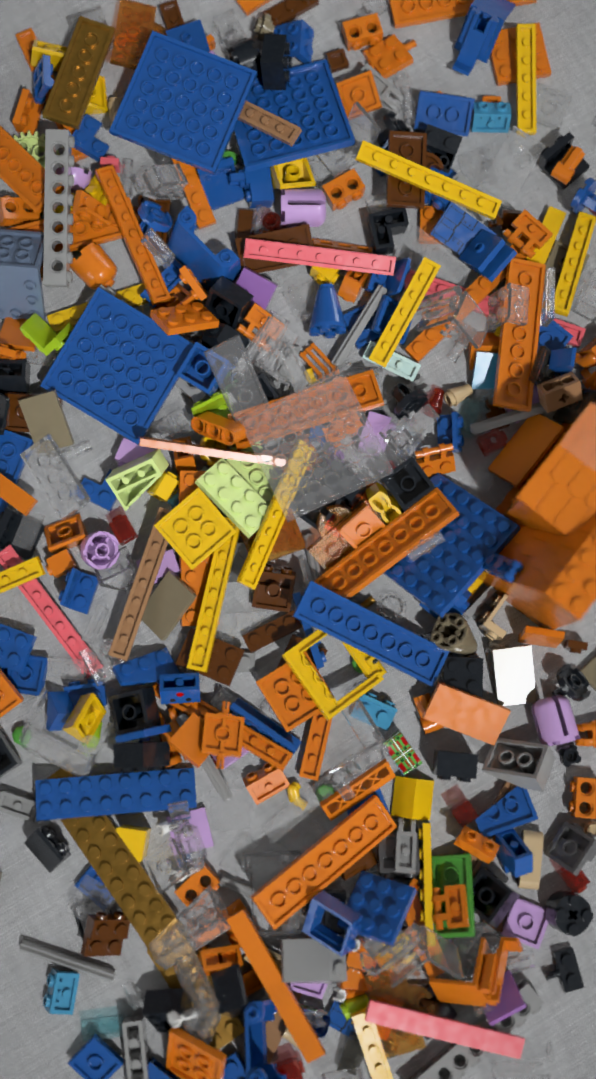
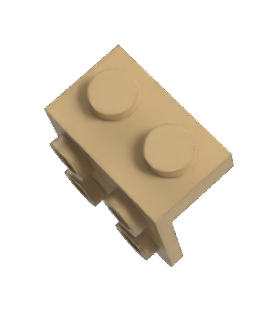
[478,593,508,641]

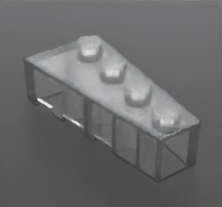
[395,220,471,287]
[149,885,231,970]

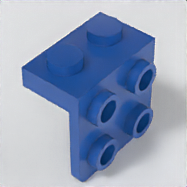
[273,19,314,64]
[197,157,245,210]
[364,257,411,296]

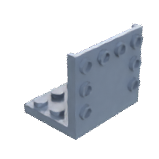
[0,229,46,321]

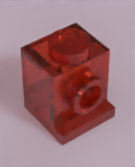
[476,428,508,457]

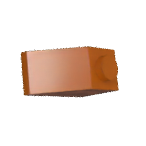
[337,271,369,303]
[172,436,197,473]

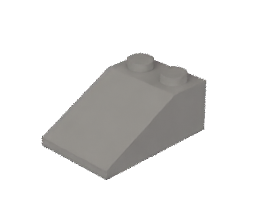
[482,738,555,792]
[281,939,347,984]

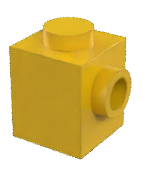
[310,266,340,285]

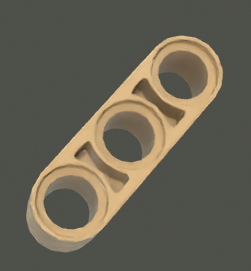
[517,830,544,890]

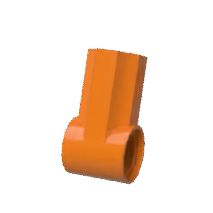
[550,146,585,185]
[413,693,444,735]

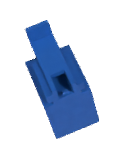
[452,0,515,76]

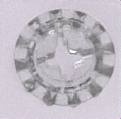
[376,592,407,622]

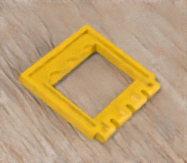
[281,630,387,721]

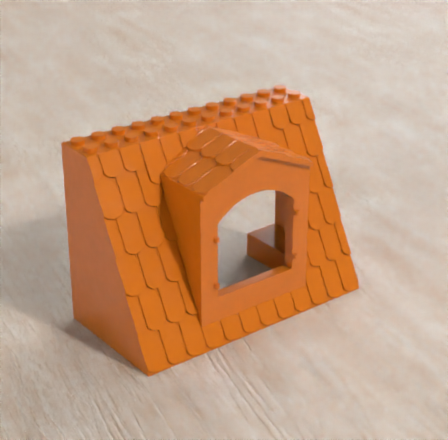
[478,388,596,629]

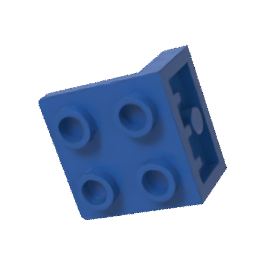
[59,568,101,615]

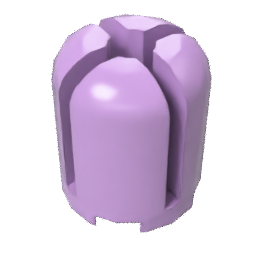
[281,189,326,227]
[531,695,580,746]

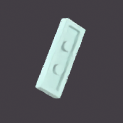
[362,341,421,382]

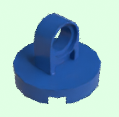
[570,178,596,214]
[138,201,174,239]

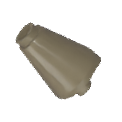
[431,613,478,655]

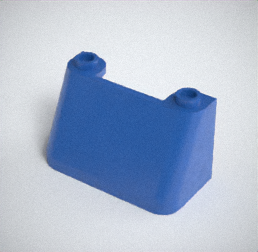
[167,205,241,292]
[244,999,287,1079]

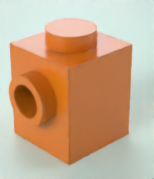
[45,549,78,578]

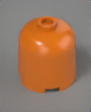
[70,242,117,290]

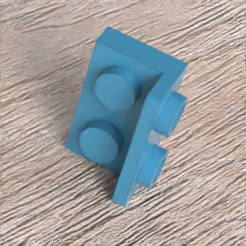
[471,101,512,133]
[352,692,398,731]
[43,968,80,1015]

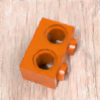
[342,13,383,51]
[322,168,365,211]
[0,195,41,226]
[568,776,596,819]
[174,862,220,910]
[196,944,243,977]

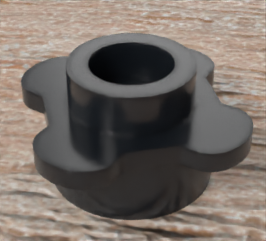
[559,745,581,767]

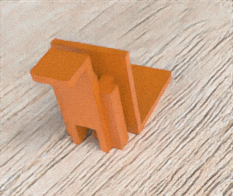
[429,937,523,1007]

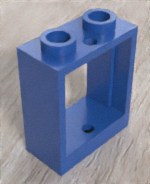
[302,891,363,957]

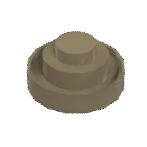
[253,12,275,42]

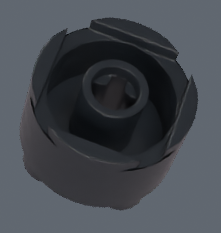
[227,38,262,77]
[545,891,594,936]

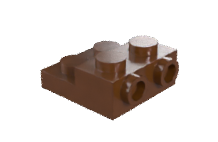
[252,564,296,613]
[81,911,130,957]

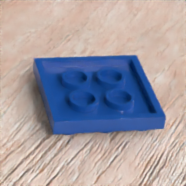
[337,871,417,947]

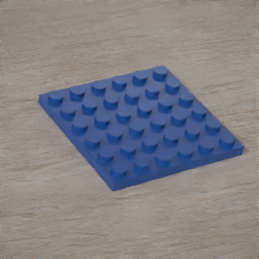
[109,31,257,175]
[234,59,356,173]
[40,287,194,445]
[383,473,521,618]

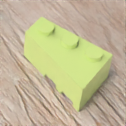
[105,449,169,511]

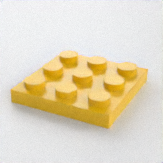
[154,487,237,570]

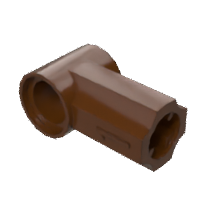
[340,850,378,881]

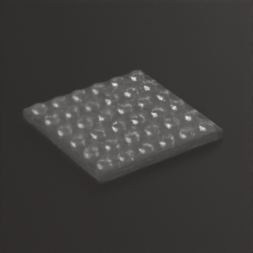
[238,371,394,522]

